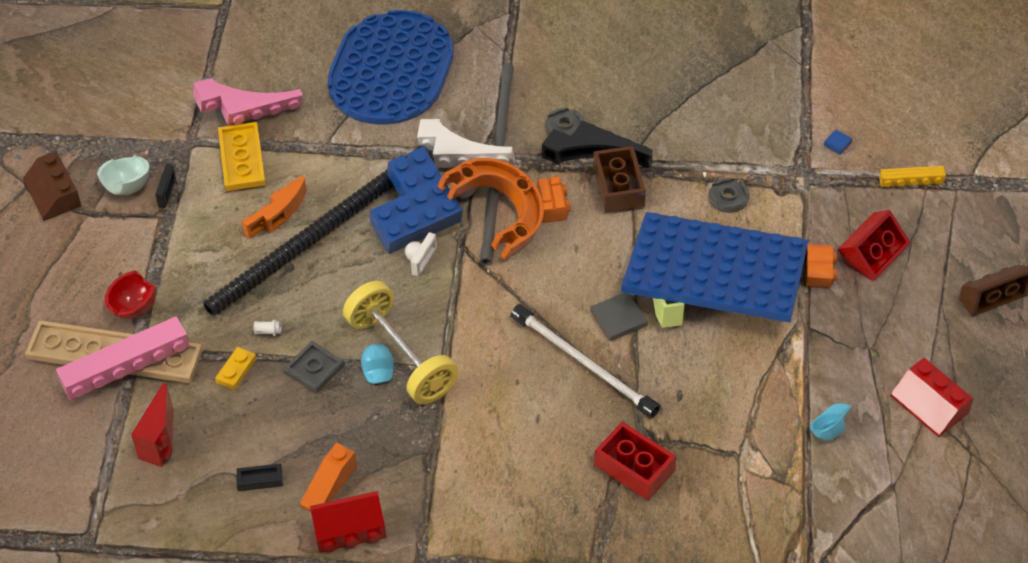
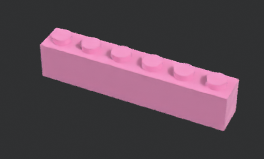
[56,317,190,400]

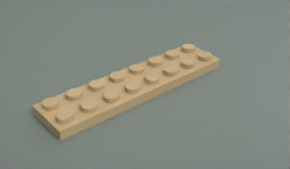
[25,320,203,384]

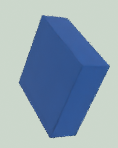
[824,129,852,155]

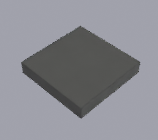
[590,293,648,341]
[284,341,345,394]

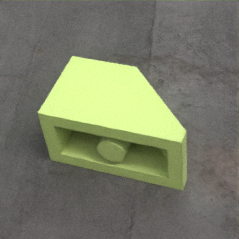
[653,298,684,328]

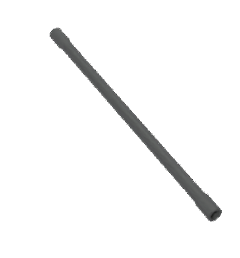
[480,63,514,266]

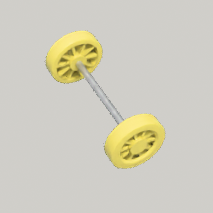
[343,281,459,404]

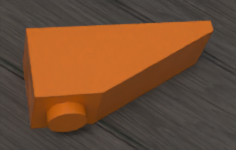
[300,442,357,512]

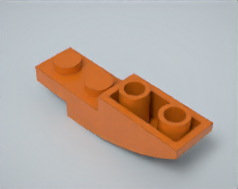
[242,175,307,239]

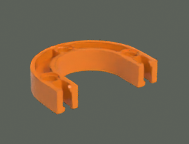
[437,158,544,260]

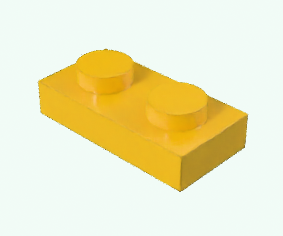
[215,347,257,391]

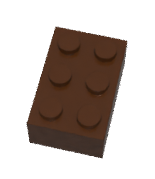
[593,146,646,213]

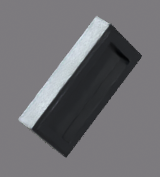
[155,164,176,208]
[237,463,283,491]

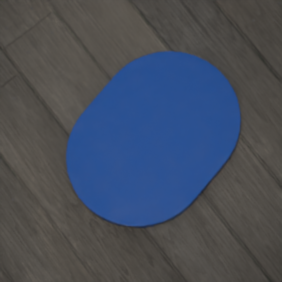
[328,10,454,125]

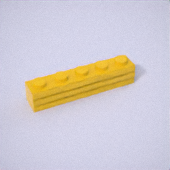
[879,166,946,187]

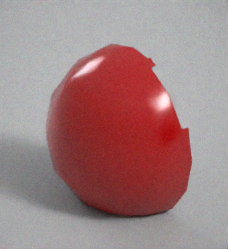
[104,270,157,319]

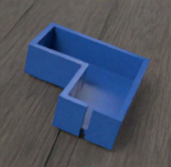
[370,146,462,254]

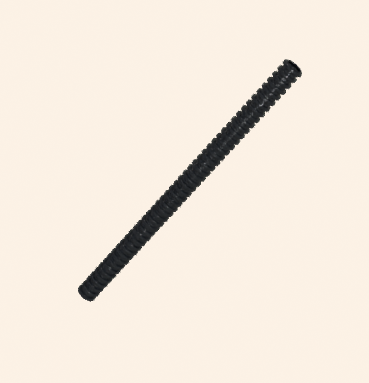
[203,145,431,316]

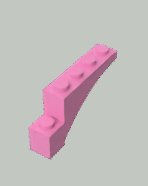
[193,78,303,126]

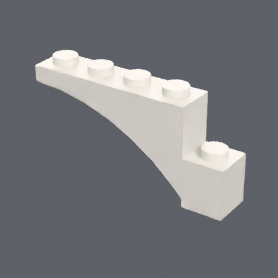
[417,119,516,168]

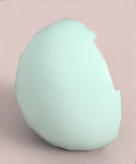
[97,155,150,196]

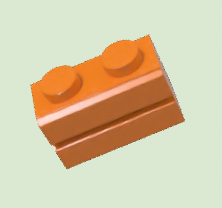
[537,177,571,223]

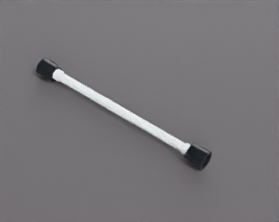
[510,304,661,419]

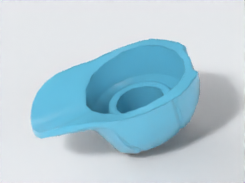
[361,343,394,384]
[810,403,852,441]

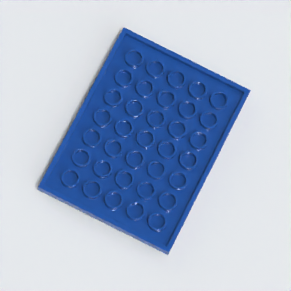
[621,212,809,323]

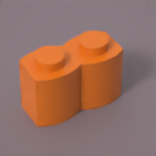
[806,244,837,287]

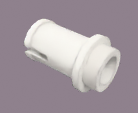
[254,319,282,336]

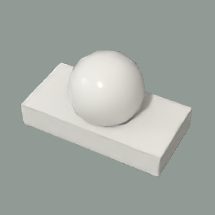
[405,232,437,277]

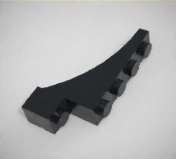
[542,121,653,168]

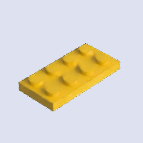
[218,122,266,191]

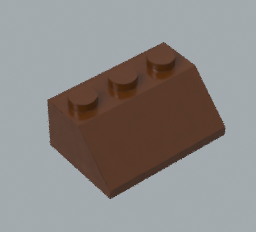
[23,151,82,221]
[959,265,1028,317]

